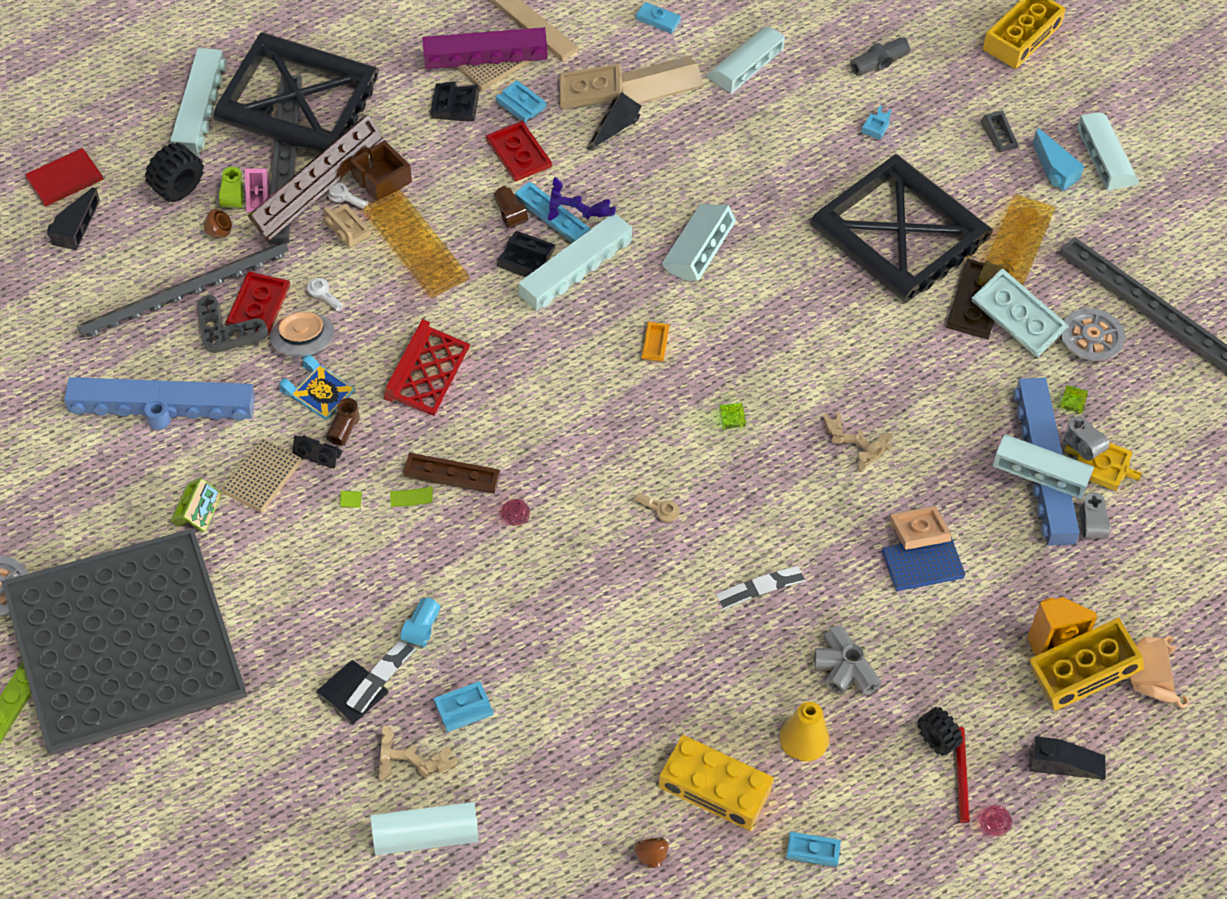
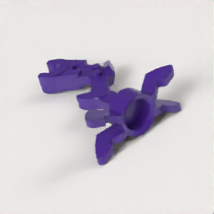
[548,177,616,221]

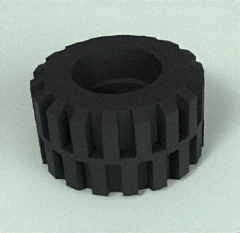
[145,143,204,202]

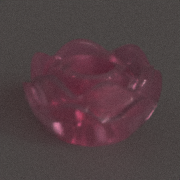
[501,498,530,526]
[980,805,1013,836]

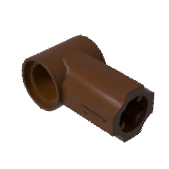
[494,186,528,228]
[326,398,360,446]

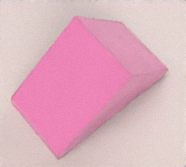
[245,168,270,212]

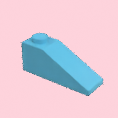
[1033,129,1084,191]

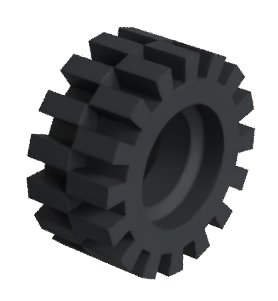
[917,707,963,756]

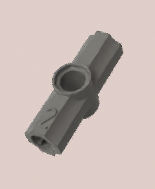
[850,37,910,76]

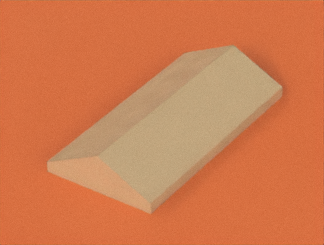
[622,56,704,104]

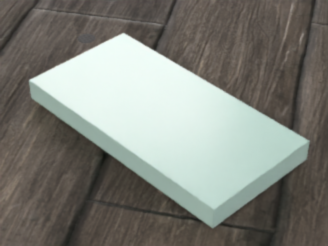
[971,268,1069,358]

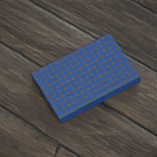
[882,537,965,592]

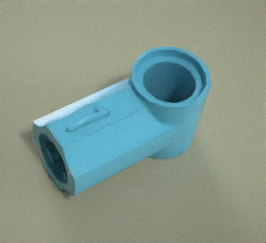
[400,597,441,648]

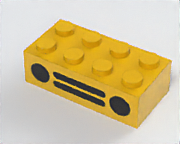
[982,0,1066,69]
[1029,617,1144,712]
[659,734,774,831]

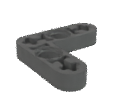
[198,295,269,353]

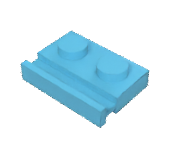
[496,80,546,123]
[434,681,494,733]

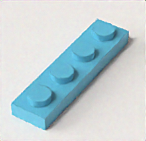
[514,181,591,243]

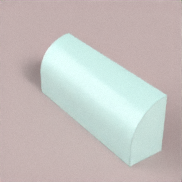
[706,27,785,93]
[1077,113,1139,191]
[662,204,736,281]
[993,434,1094,499]
[370,802,478,855]

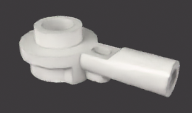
[328,182,368,209]
[307,278,343,311]

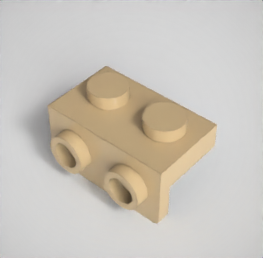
[323,204,371,248]

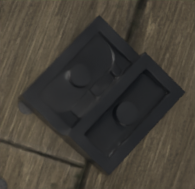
[430,81,480,122]
[497,230,555,277]
[316,660,389,725]

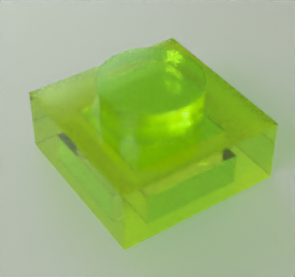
[1060,385,1088,413]
[719,403,746,429]

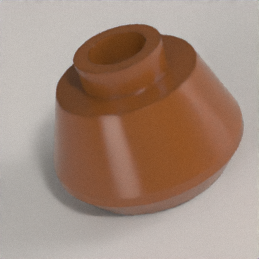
[203,209,232,238]
[634,837,669,868]

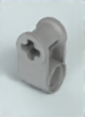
[1064,417,1109,461]
[1080,492,1110,539]

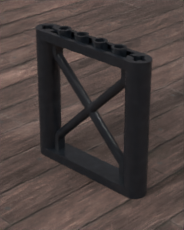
[213,32,379,154]
[810,154,993,303]

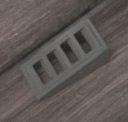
[980,110,1019,153]

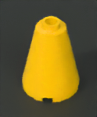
[779,701,830,762]

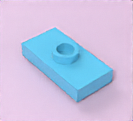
[636,2,681,34]
[786,832,841,867]

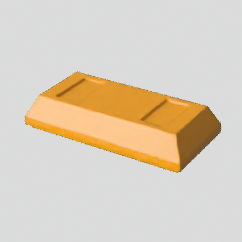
[641,322,670,362]

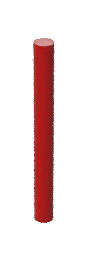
[956,727,970,823]

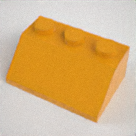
[1027,597,1098,656]

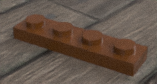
[403,452,500,494]

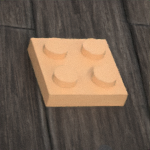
[890,506,951,550]

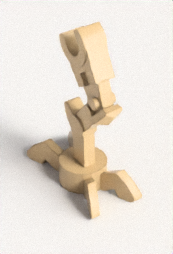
[824,412,893,472]
[379,725,458,781]

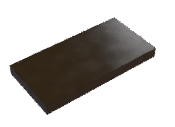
[946,258,1010,340]

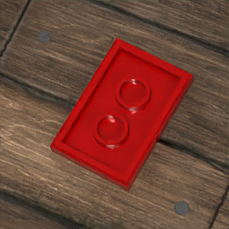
[485,120,553,182]
[25,148,103,207]
[225,271,291,336]

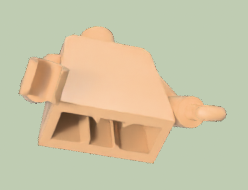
[1125,636,1188,708]

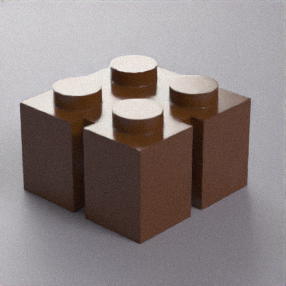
[350,140,412,203]

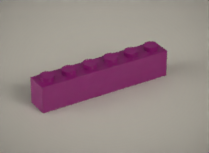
[422,27,548,69]

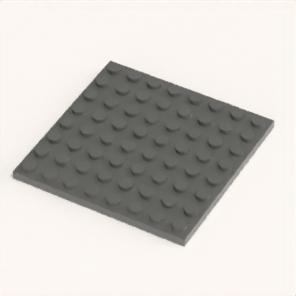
[1,528,247,756]

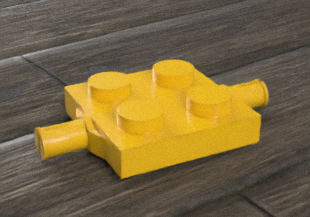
[1064,442,1142,492]

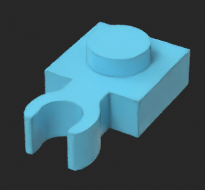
[861,106,891,140]

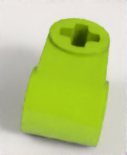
[219,166,243,208]

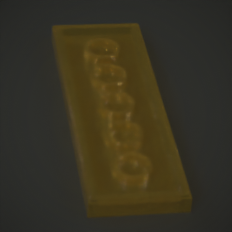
[363,190,469,298]
[977,194,1056,286]

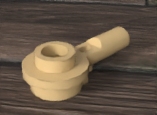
[635,492,680,523]

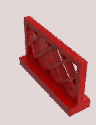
[384,319,470,416]

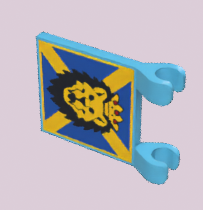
[279,355,355,420]

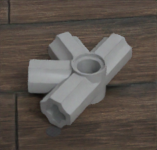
[814,625,881,695]

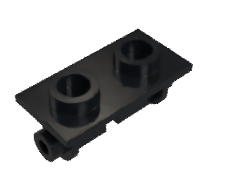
[292,435,342,469]

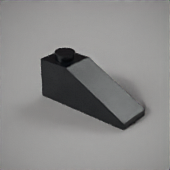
[586,92,642,150]
[47,187,100,250]
[1029,736,1106,780]

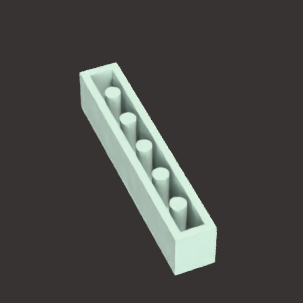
[170,48,227,157]
[518,213,632,311]

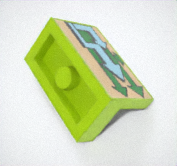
[170,478,222,532]

